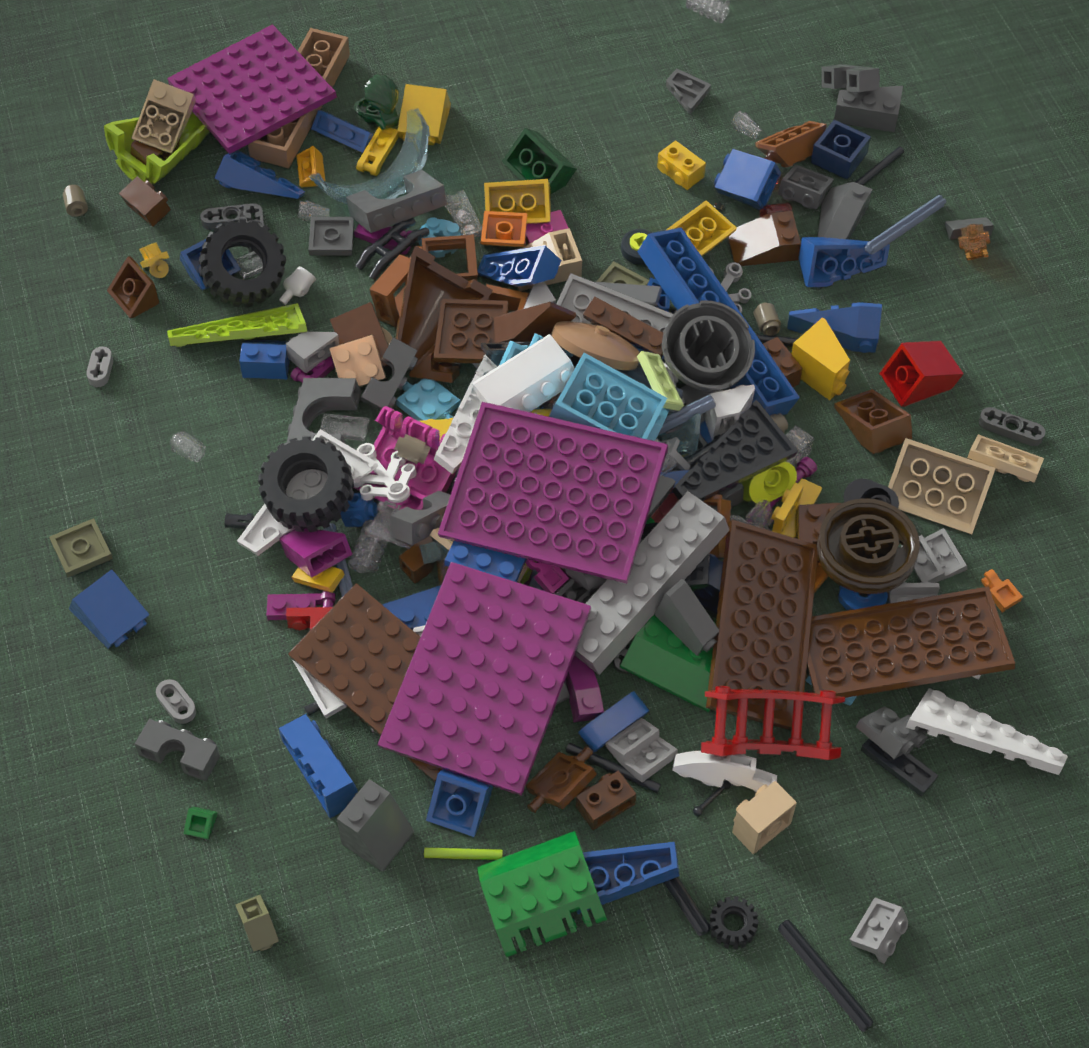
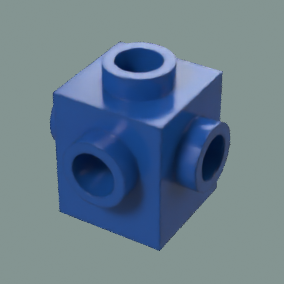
[340,493,378,527]

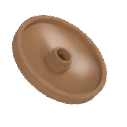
[551,321,640,370]

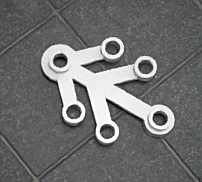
[354,443,417,503]

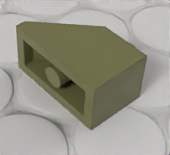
[235,895,279,952]

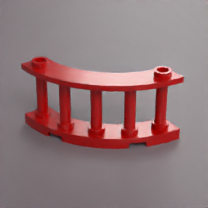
[701,686,845,760]

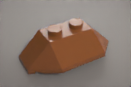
[755,121,826,167]

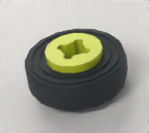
[621,229,652,265]

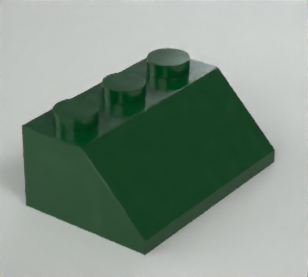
[502,128,577,195]

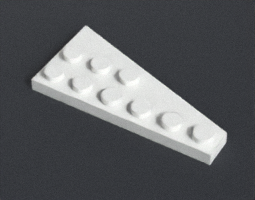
[434,355,497,474]

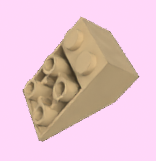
[132,79,196,154]
[518,228,582,291]

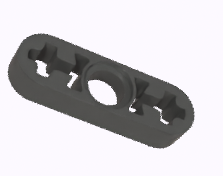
[979,407,1045,446]

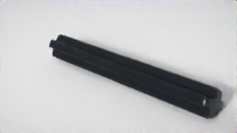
[778,919,874,1032]

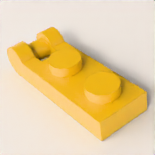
[356,126,399,176]

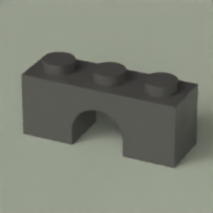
[821,64,880,92]
[360,337,418,411]
[390,491,450,545]
[135,719,220,782]

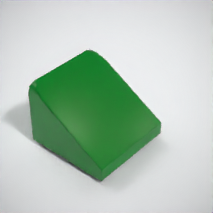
[183,807,218,839]

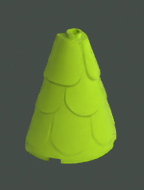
[104,112,210,184]

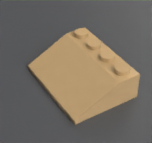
[888,438,996,535]

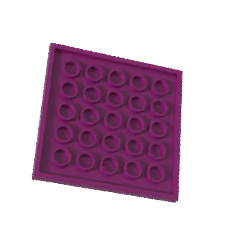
[167,24,337,154]

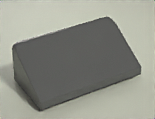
[945,217,994,240]

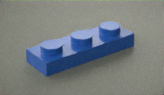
[311,110,373,153]

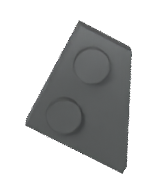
[666,68,711,114]

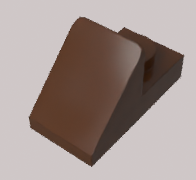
[410,350,460,383]

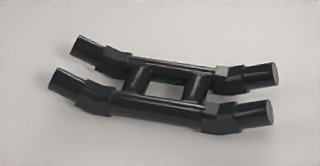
[355,218,430,281]

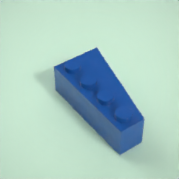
[279,714,358,818]
[577,842,680,914]

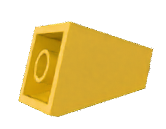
[397,84,451,145]
[791,317,850,400]

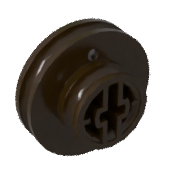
[817,499,920,594]

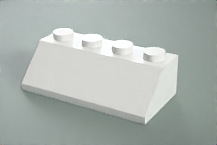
[472,335,575,412]

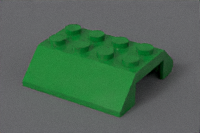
[620,615,716,712]
[477,831,607,957]

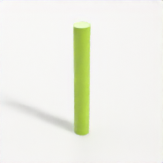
[424,848,503,860]

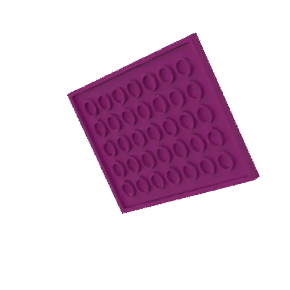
[438,402,668,584]
[377,562,591,796]

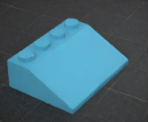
[549,353,667,439]

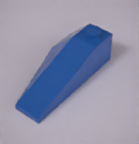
[215,150,305,199]
[477,245,562,287]
[787,302,882,353]

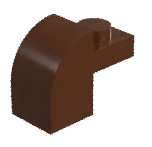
[399,536,435,584]

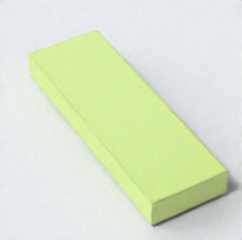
[637,351,684,411]

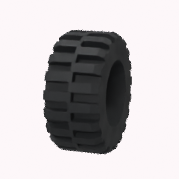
[199,218,286,307]
[258,436,354,532]

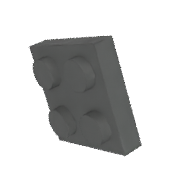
[308,217,354,256]

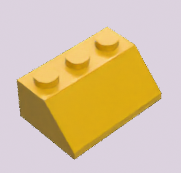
[484,179,551,224]
[666,201,737,256]

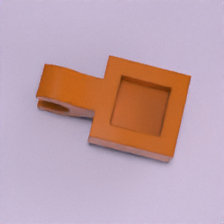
[981,569,1023,612]

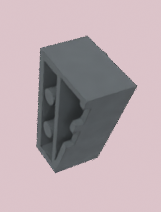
[834,86,903,132]

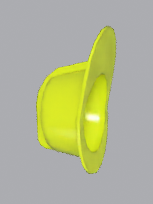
[749,462,797,505]

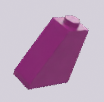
[279,528,352,578]

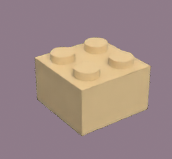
[732,781,797,854]

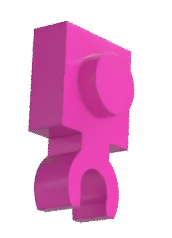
[526,559,569,594]

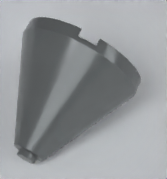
[662,300,755,391]

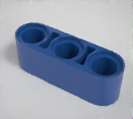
[578,691,649,753]

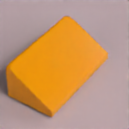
[297,146,326,187]

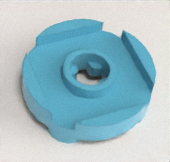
[418,217,461,258]

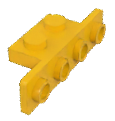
[771,479,822,538]

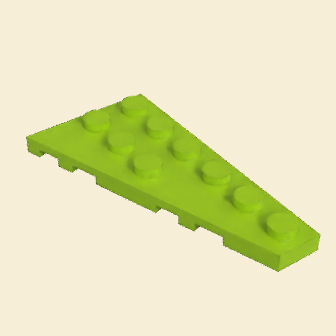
[167,303,307,347]

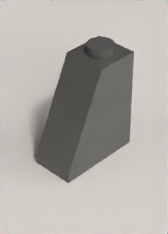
[654,579,719,656]

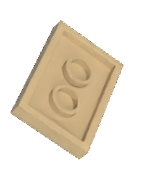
[967,434,1044,482]

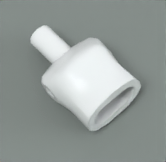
[279,266,316,305]

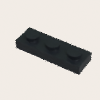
[861,738,939,797]

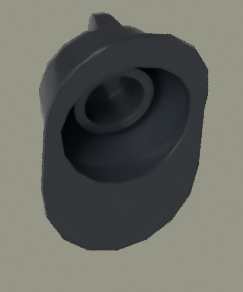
[843,478,899,508]

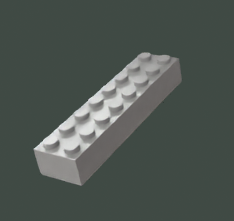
[574,491,729,675]

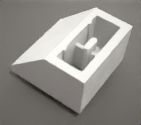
[705,384,755,440]

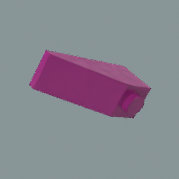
[566,656,604,723]

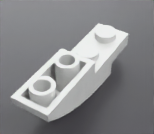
[672,751,777,792]

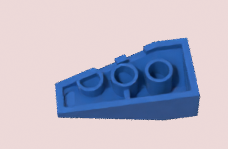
[799,237,890,287]

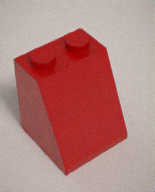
[879,341,964,407]

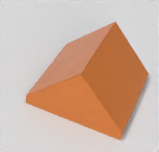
[481,211,527,247]

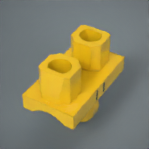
[139,242,169,278]

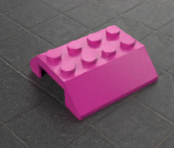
[354,406,458,510]

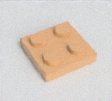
[329,335,387,387]

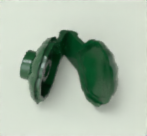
[353,74,400,130]

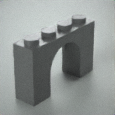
[346,170,447,233]
[284,378,361,445]

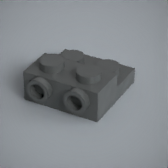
[777,164,834,209]
[856,706,928,759]

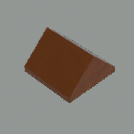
[107,256,159,318]

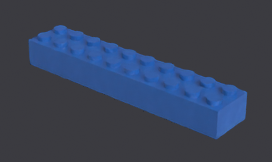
[637,228,800,415]

